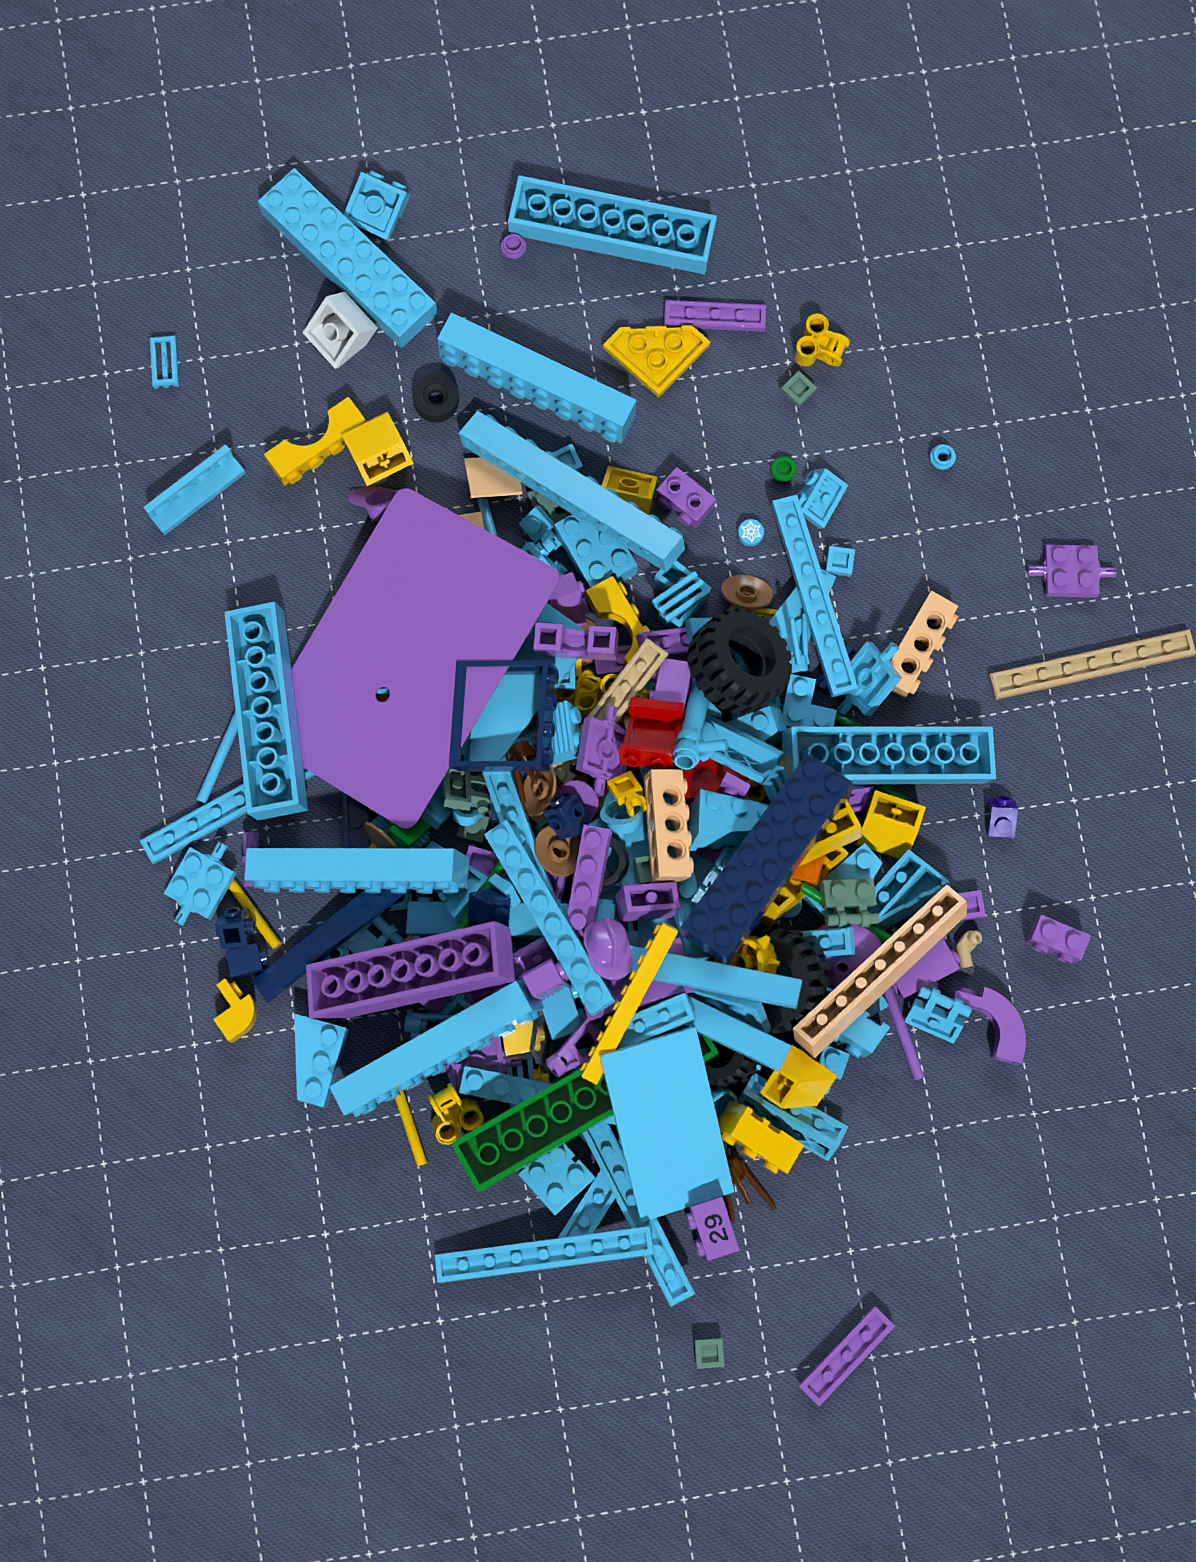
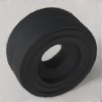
[413,373,459,423]

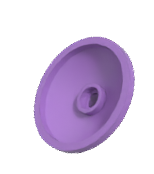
[817,924,882,990]

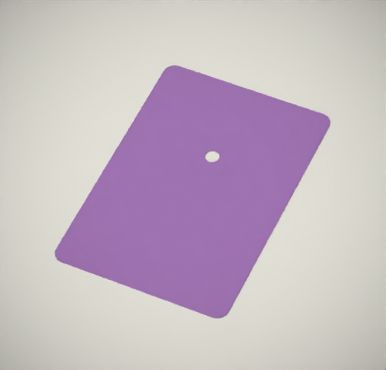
[291,488,559,829]

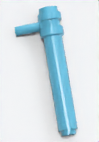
[673,678,728,770]

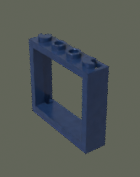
[449,660,559,772]

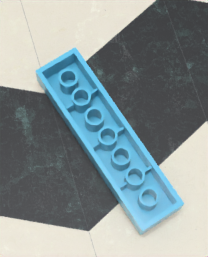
[258,168,438,348]
[508,175,717,275]
[437,313,637,444]
[224,602,308,820]
[781,727,996,784]
[245,848,469,894]
[329,980,545,1117]

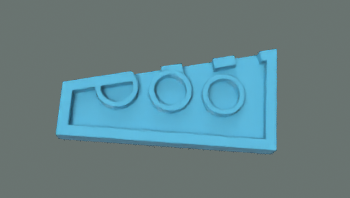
[769,569,836,652]

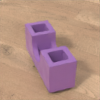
[533,623,619,661]

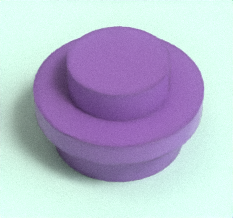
[501,234,526,259]

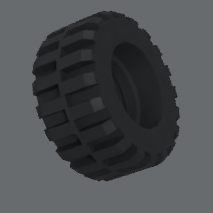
[688,608,792,714]
[745,928,832,1034]

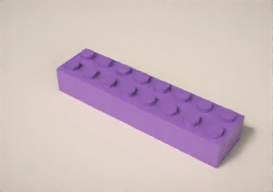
[306,921,515,1023]

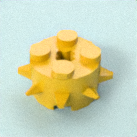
[712,935,780,974]

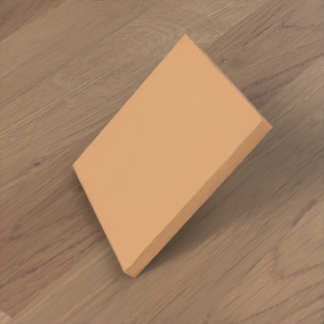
[464,457,522,498]

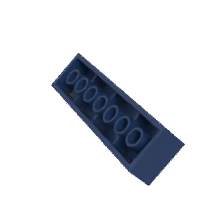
[681,753,853,965]

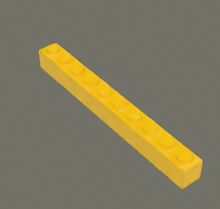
[580,921,678,1085]

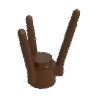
[509,740,564,804]
[724,1158,776,1222]

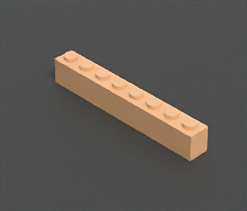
[793,885,967,1058]

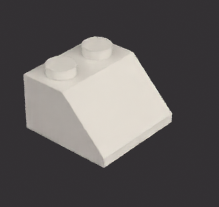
[303,292,378,369]

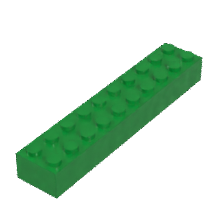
[451,1025,719,1193]

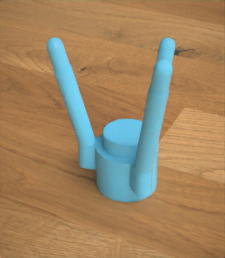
[789,612,810,674]
[404,1011,455,1040]

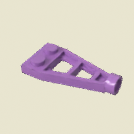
[545,1006,644,1078]

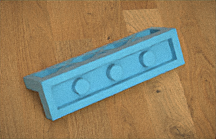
[143,444,246,536]
[705,714,784,784]
[738,1074,848,1161]

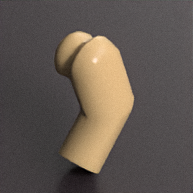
[956,930,982,969]

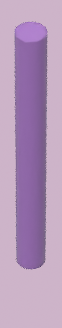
[883,986,925,1081]

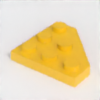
[603,325,710,398]

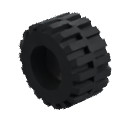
[704,1039,760,1088]

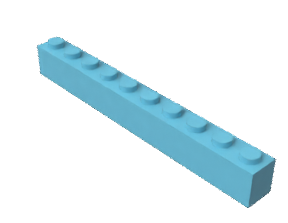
[459,411,685,572]

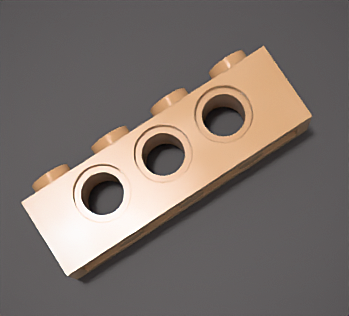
[891,591,958,699]
[644,769,694,883]

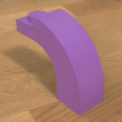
[950,987,1026,1065]

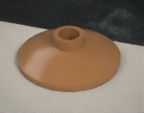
[721,575,773,609]
[523,765,556,816]
[363,822,400,849]
[534,826,581,877]

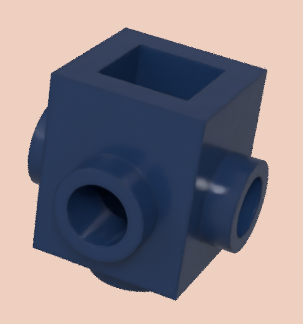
[543,794,592,839]
[215,907,256,949]

